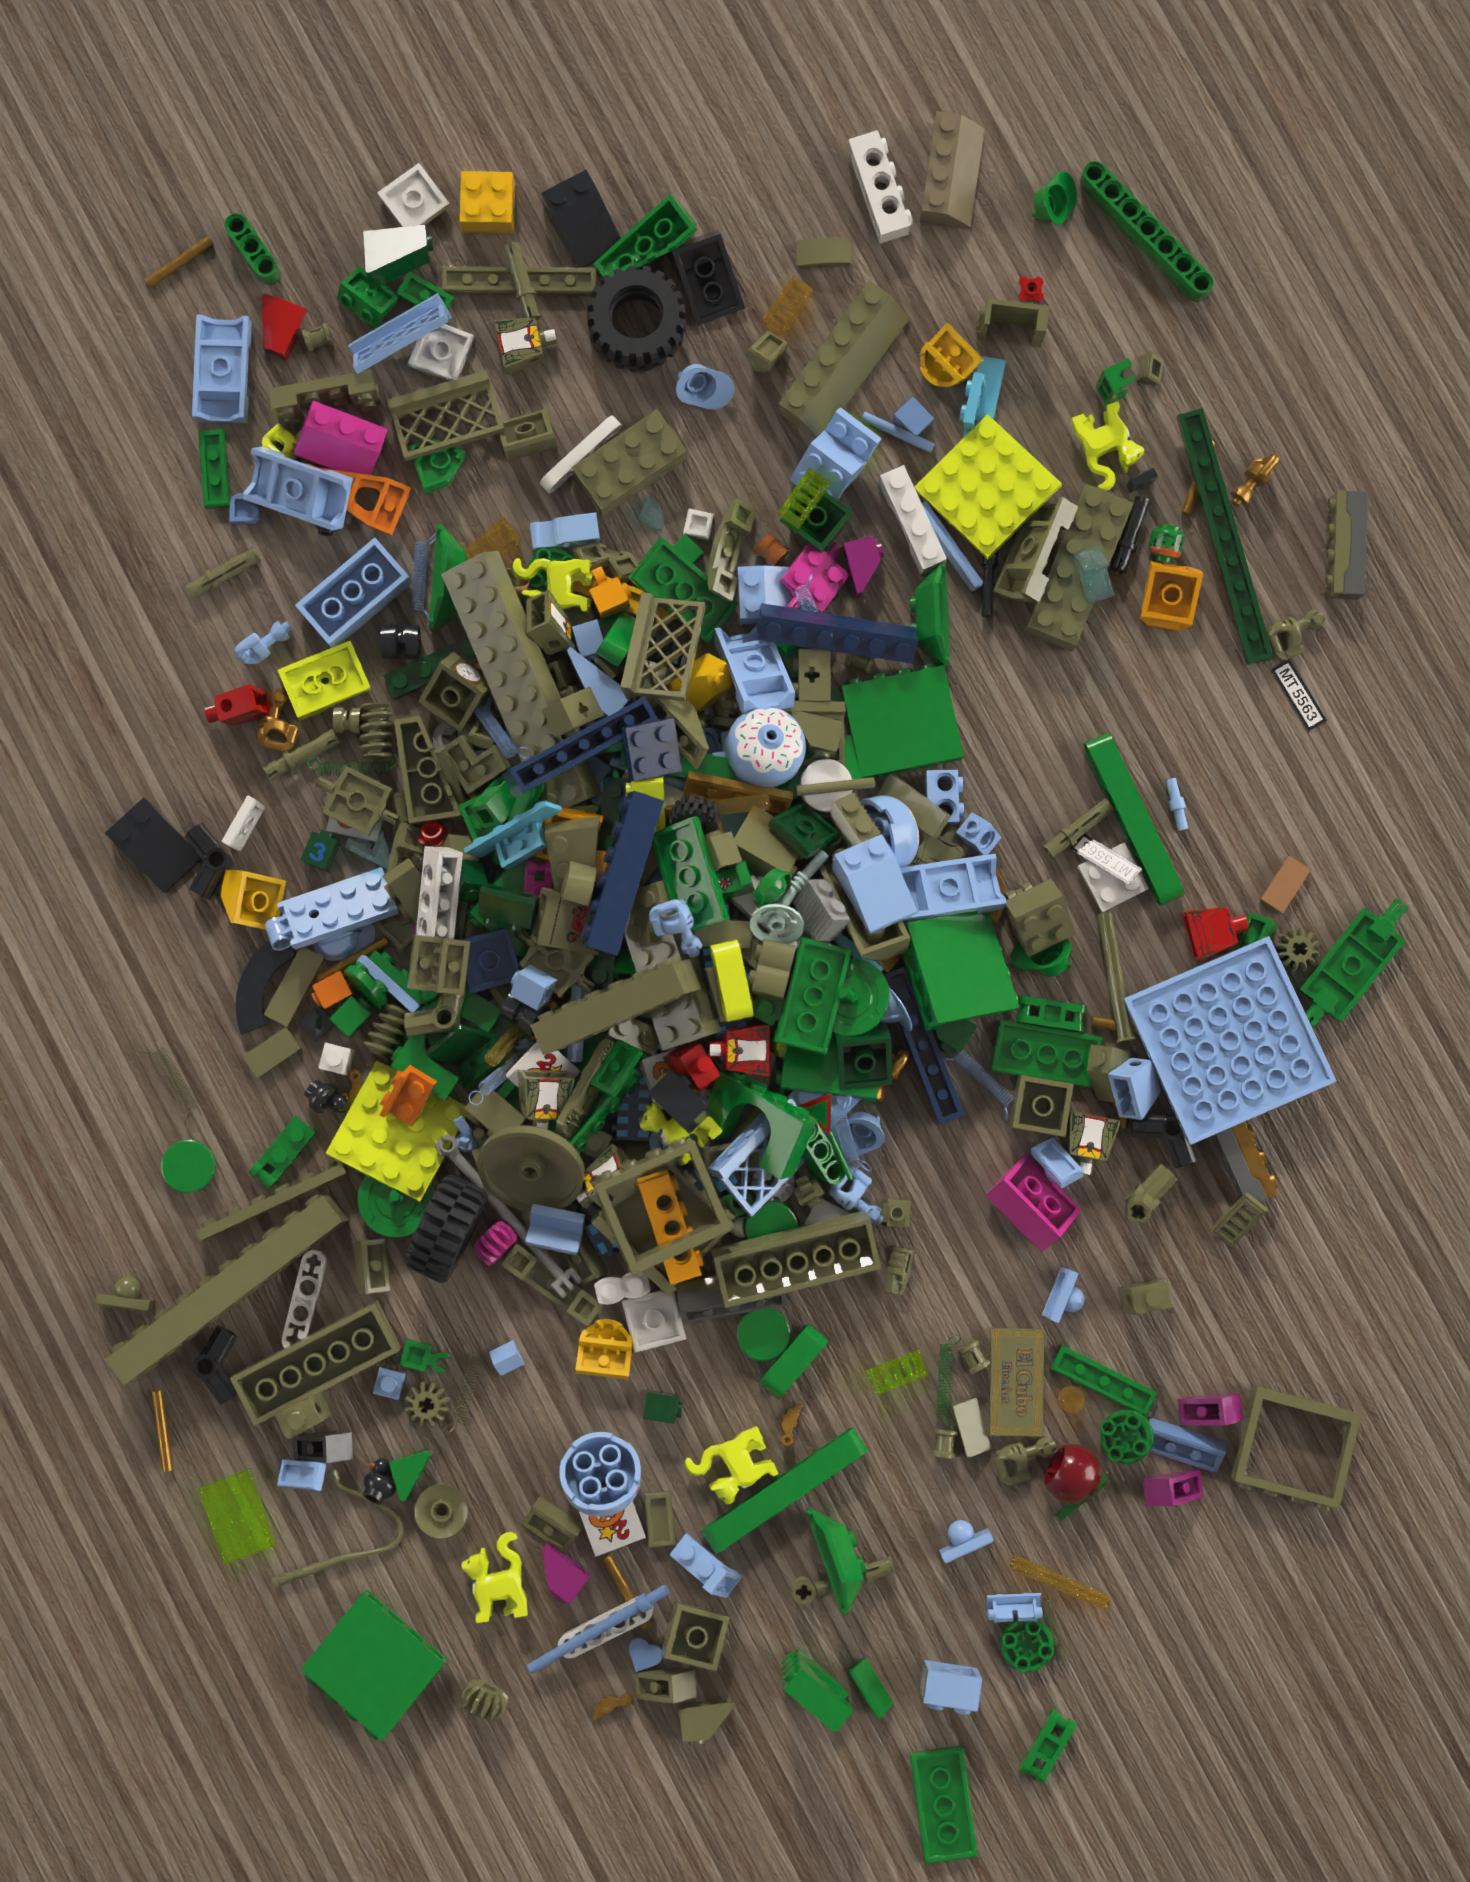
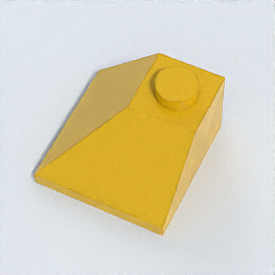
[669,653,732,714]
[221,870,286,930]

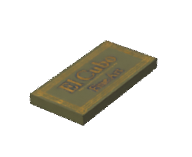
[989,1327,1044,1437]

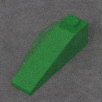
[594,194,698,278]

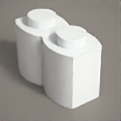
[594,1271,652,1304]

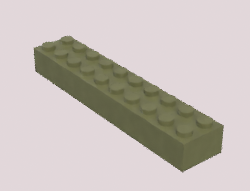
[441,550,602,809]
[105,1194,349,1386]

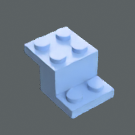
[789,407,881,500]

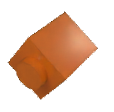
[312,971,356,1010]

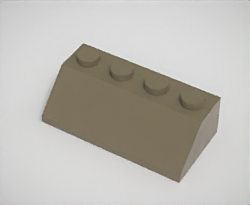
[920,111,985,229]

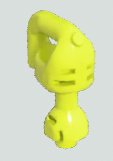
[262,423,301,460]

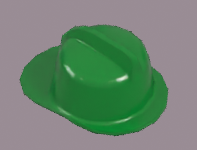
[1031,171,1077,225]
[1011,938,1072,977]

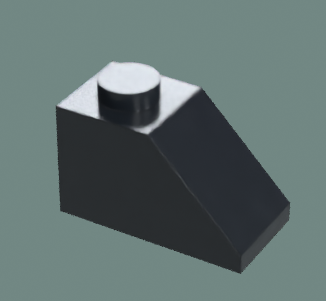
[294,1431,353,1463]

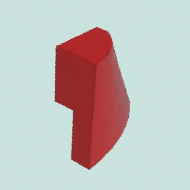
[262,293,307,360]

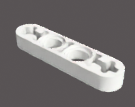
[540,415,622,494]
[282,1249,327,1348]
[558,1597,654,1658]

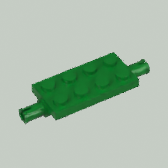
[1298,898,1409,1029]

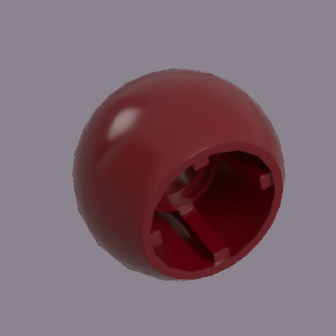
[1044,1444,1101,1503]

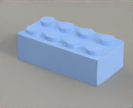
[295,538,412,648]

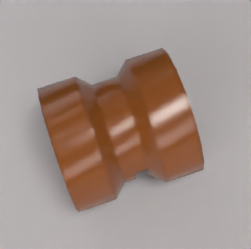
[753,533,789,566]

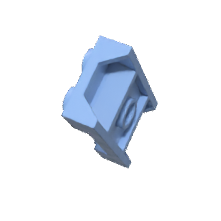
[192,315,252,423]
[242,446,353,530]
[714,625,795,714]
[900,854,1007,924]

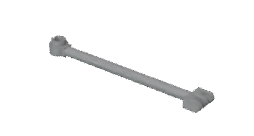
[435,1135,582,1299]

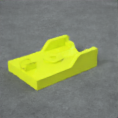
[278,640,371,721]

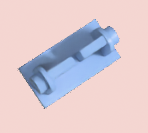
[986,1593,1043,1623]

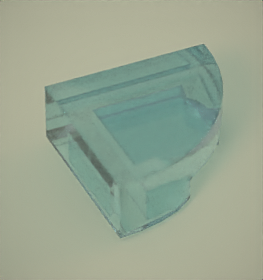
[638,496,664,532]

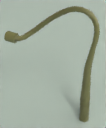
[272,1469,404,1588]

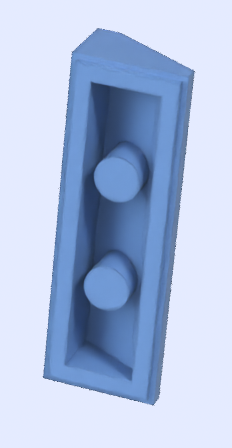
[1149,1418,1226,1473]

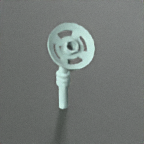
[750,850,828,944]

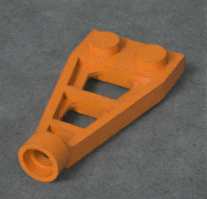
[307,464,412,537]

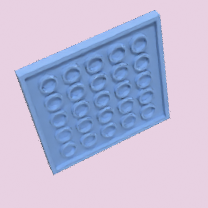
[1123,936,1337,1145]

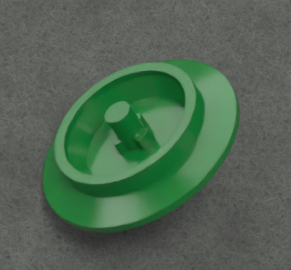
[833,959,890,1036]
[358,1175,435,1237]

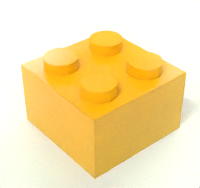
[460,171,515,233]

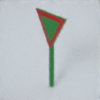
[797,1093,853,1181]

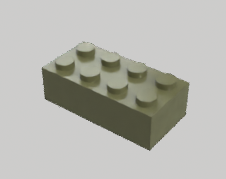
[572,409,687,517]

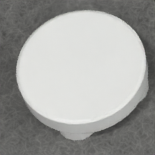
[799,759,852,813]

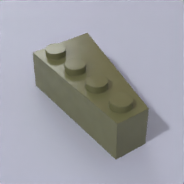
[394,716,464,827]
[544,816,600,899]

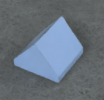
[489,1340,525,1376]

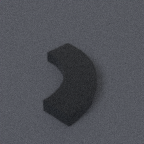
[235,941,296,1035]

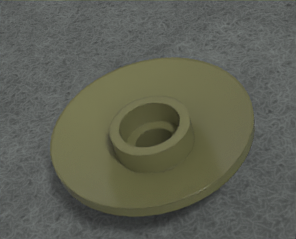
[414,1484,468,1539]

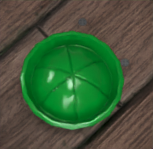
[753,868,792,907]

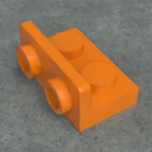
[380,1065,437,1126]

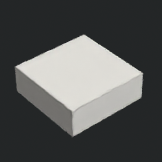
[683,509,714,541]

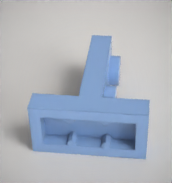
[670,1533,743,1598]

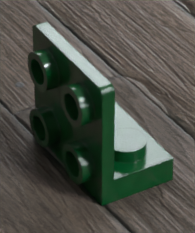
[426,1025,505,1090]

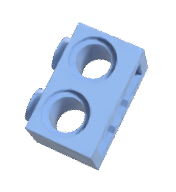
[925,770,964,825]

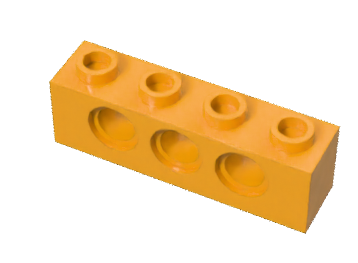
[637,1169,704,1285]

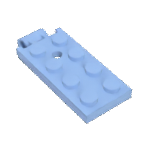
[265,867,399,951]

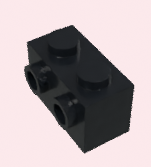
[648,1070,712,1135]

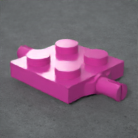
[779,542,850,613]

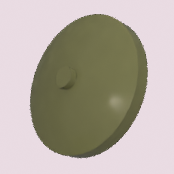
[477,1126,585,1212]

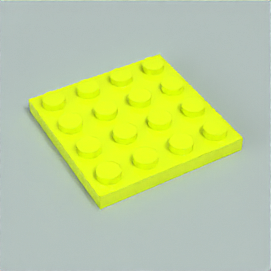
[914,414,1062,559]
[326,1060,469,1203]

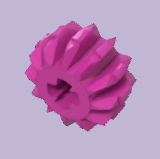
[473,1221,519,1265]

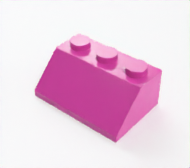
[293,401,388,475]
[985,1153,1082,1252]

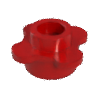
[1018,276,1044,302]
[418,821,448,847]

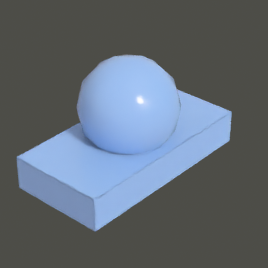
[1031,1137,1083,1188]
[1042,1267,1085,1323]
[277,1459,326,1491]
[939,1520,994,1563]

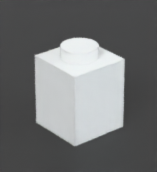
[318,1043,355,1075]

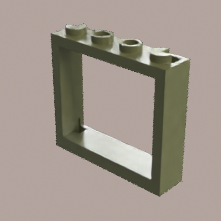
[591,1137,732,1275]
[1230,1384,1362,1511]

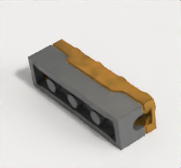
[1212,1121,1278,1208]

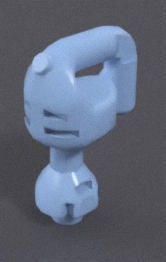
[234,621,292,664]
[649,899,703,957]
[829,1166,883,1226]

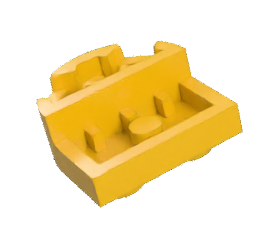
[920,323,984,387]
[575,1319,632,1380]

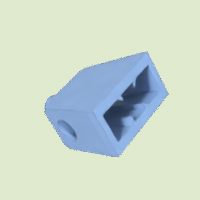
[1108,1058,1161,1120]

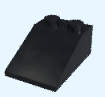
[541,169,621,268]
[671,230,745,325]
[105,797,202,893]

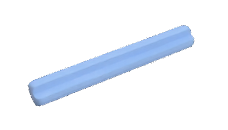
[922,502,983,592]

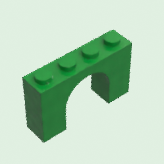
[391,988,501,1101]
[707,1070,817,1180]
[781,1647,853,1733]

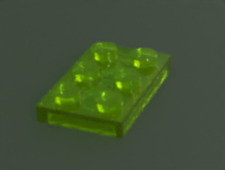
[198,1468,277,1565]

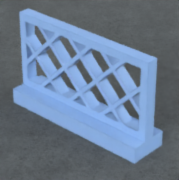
[349,293,451,374]
[707,1096,817,1216]

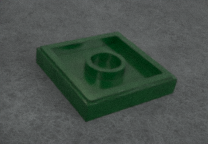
[768,801,841,859]

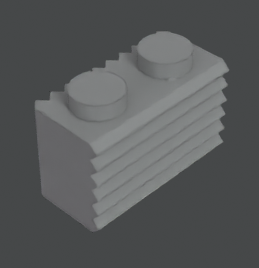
[793,879,850,941]

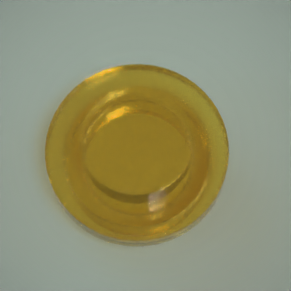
[1058,1386,1085,1413]

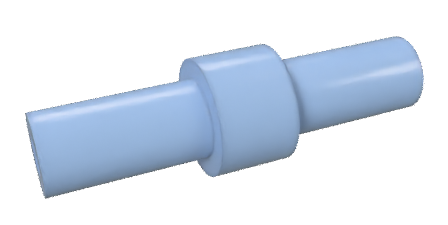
[1166,778,1188,831]

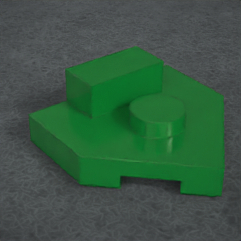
[408,437,466,494]

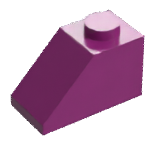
[843,536,884,598]
[1178,1394,1243,1426]
[1143,1470,1204,1506]
[543,1542,590,1604]

